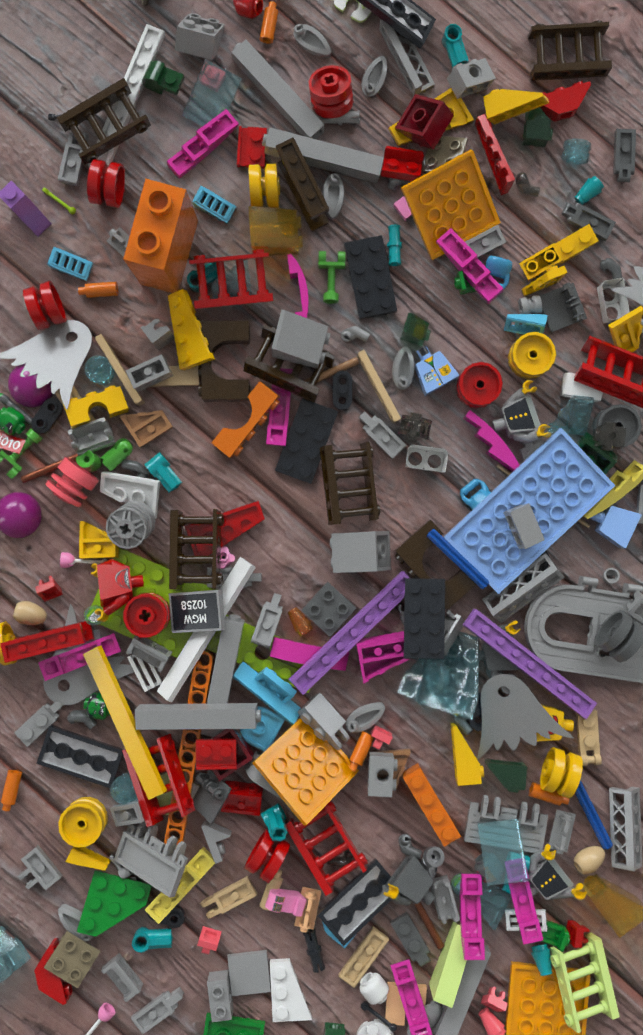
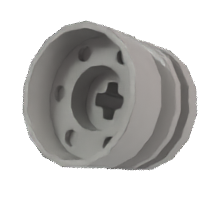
[106,501,156,549]

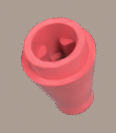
[478,1007,506,1035]

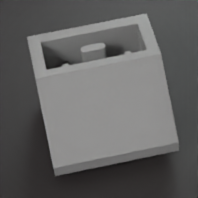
[175,13,225,60]

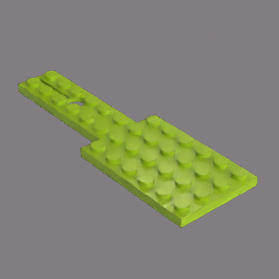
[86,547,311,693]

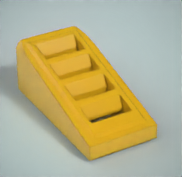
[65,847,111,871]

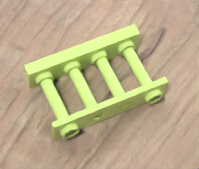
[550,933,620,1033]

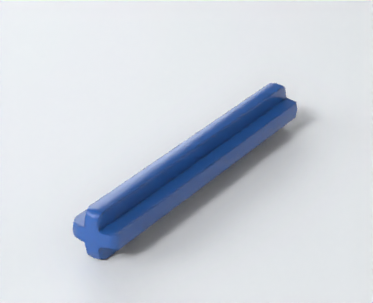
[427,529,489,589]
[575,780,613,850]

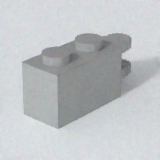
[298,692,350,750]

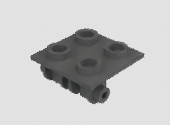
[540,282,587,333]
[301,581,356,637]
[193,770,232,824]

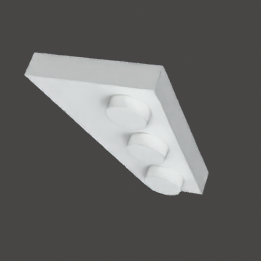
[100,471,160,519]
[270,958,312,1022]

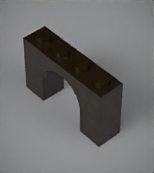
[198,321,250,402]
[394,519,476,610]

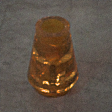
[288,607,313,637]

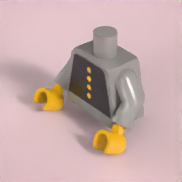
[492,380,551,443]
[528,844,587,900]

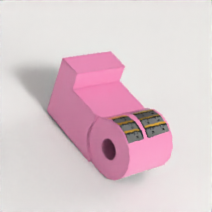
[265,889,307,917]

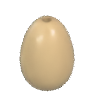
[13,601,47,625]
[574,846,605,874]

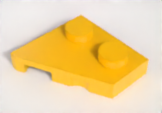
[521,265,568,297]
[608,306,643,352]
[79,521,119,559]

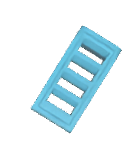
[192,186,237,225]
[47,247,94,281]
[504,314,548,335]

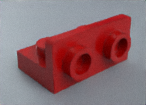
[381,146,424,181]
[221,781,263,816]

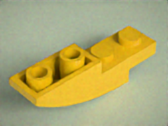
[519,224,599,281]

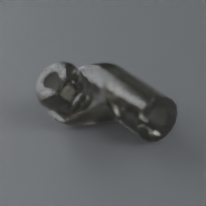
[515,172,540,197]
[326,849,355,868]

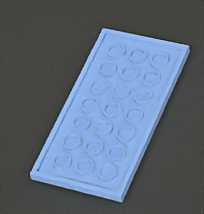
[444,428,615,594]

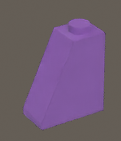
[0,181,52,237]

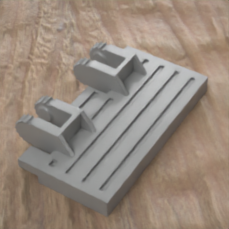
[464,795,548,853]
[114,821,188,898]

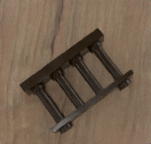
[528,20,612,81]
[56,78,151,164]
[276,137,329,232]
[243,325,335,403]
[319,441,380,525]
[169,509,224,590]

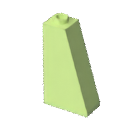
[429,921,467,1008]

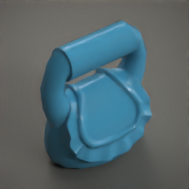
[486,255,512,290]
[460,479,491,510]

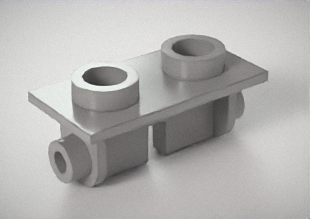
[107,227,129,257]
[549,809,576,854]

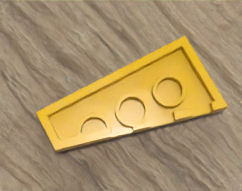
[388,88,474,146]
[168,289,215,371]

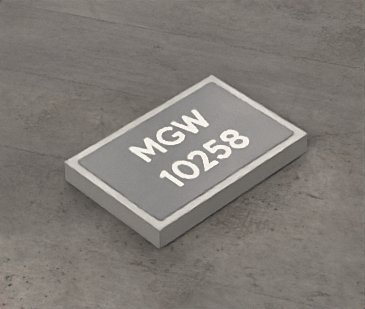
[169,589,226,633]

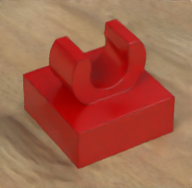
[35,576,63,602]
[567,920,590,948]

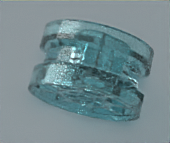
[561,138,591,164]
[85,355,115,385]
[110,773,137,804]

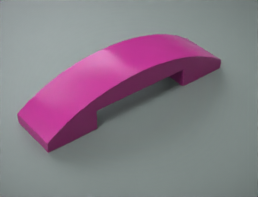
[287,254,309,318]
[266,368,293,446]
[38,633,121,681]
[270,637,349,671]
[504,857,543,944]
[460,874,485,960]
[390,959,433,1035]

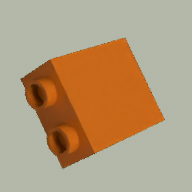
[123,178,198,293]

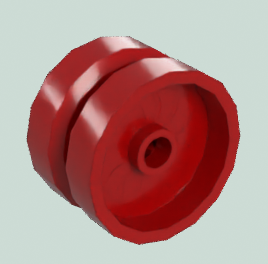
[308,65,354,119]
[87,159,125,208]
[23,280,67,331]
[456,362,503,409]
[123,593,171,638]
[244,829,290,883]

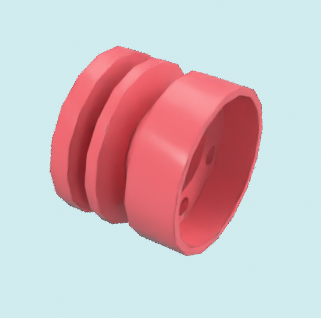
[45,457,99,508]

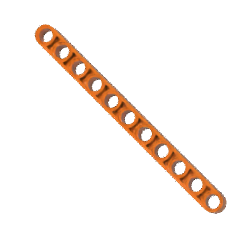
[164,650,215,849]

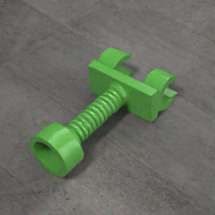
[318,251,345,304]
[0,428,43,479]

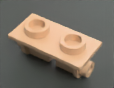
[294,886,322,933]

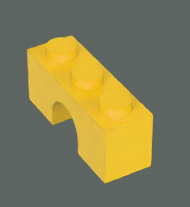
[63,385,128,429]

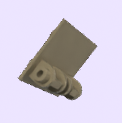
[421,136,468,172]
[44,931,101,988]

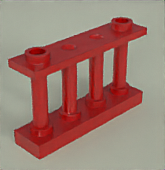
[189,249,274,309]
[574,336,643,408]
[0,620,95,663]
[122,734,195,827]
[285,801,368,896]

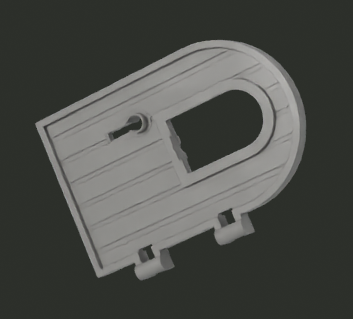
[524,576,643,683]

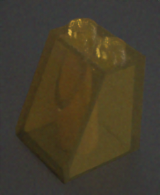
[248,206,303,256]
[583,874,643,938]

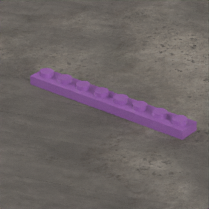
[289,571,410,695]
[463,609,597,720]

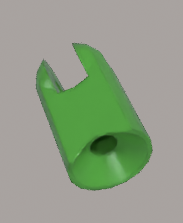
[100,438,133,471]
[76,450,102,472]

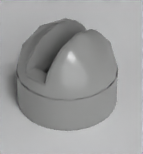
[602,568,620,584]

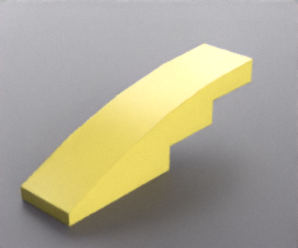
[583,460,643,519]
[145,847,215,924]

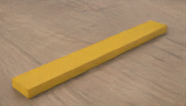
[83,645,167,800]

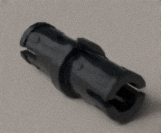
[303,929,325,973]

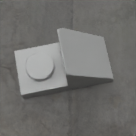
[110,798,145,827]
[201,820,232,864]

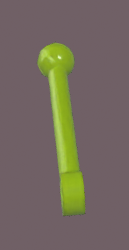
[42,187,76,215]

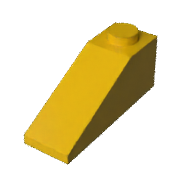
[483,89,549,125]
[450,723,484,786]

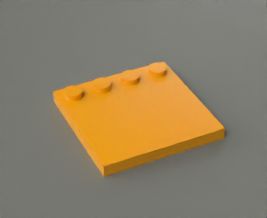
[401,149,501,260]
[252,717,359,826]
[504,961,591,1035]

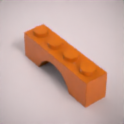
[212,381,281,458]
[402,763,461,847]

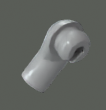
[341,326,370,342]

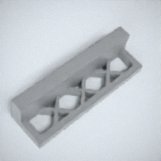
[379,20,435,96]
[482,553,565,623]
[609,786,642,871]

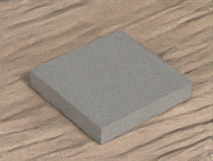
[227,950,271,996]

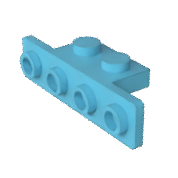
[233,662,301,725]

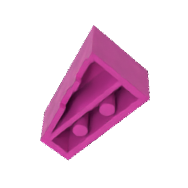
[356,631,409,684]

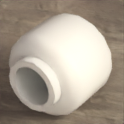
[359,972,389,1005]

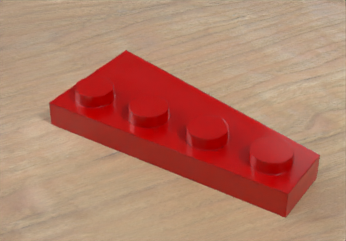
[475,114,515,195]
[185,501,265,556]

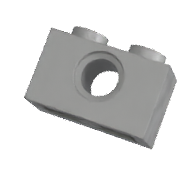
[447,58,496,99]
[126,354,173,392]
[367,752,397,797]
[207,970,234,1022]

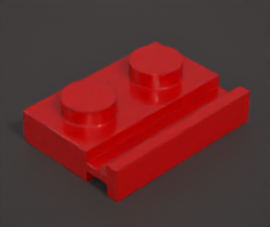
[237,126,267,169]
[196,738,237,770]

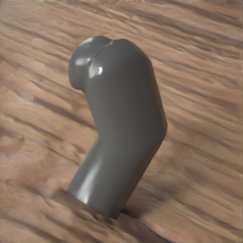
[387,178,412,191]
[600,258,623,284]
[122,459,149,478]
[455,706,473,736]
[67,710,97,730]
[398,834,422,860]

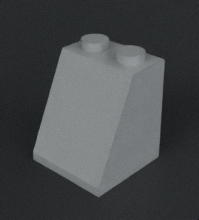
[272,310,331,369]
[330,531,391,573]

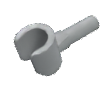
[109,855,133,878]

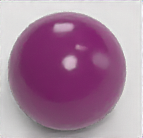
[8,363,53,408]
[0,492,42,538]

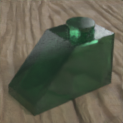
[522,107,553,147]
[400,312,431,346]
[485,759,528,793]

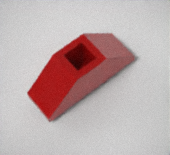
[533,81,591,122]
[34,938,72,1005]

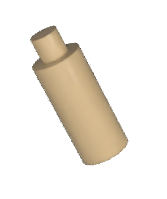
[260,869,283,911]

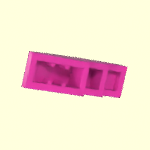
[167,109,239,179]
[436,228,504,304]
[463,410,520,472]

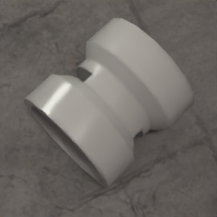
[518,295,542,314]

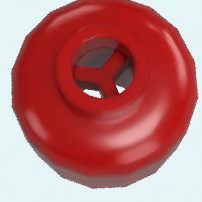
[233,0,263,19]

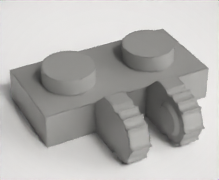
[17,845,63,890]

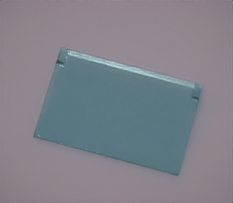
[182,59,242,126]
[478,819,529,886]

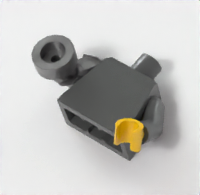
[471,620,521,694]
[383,846,445,906]

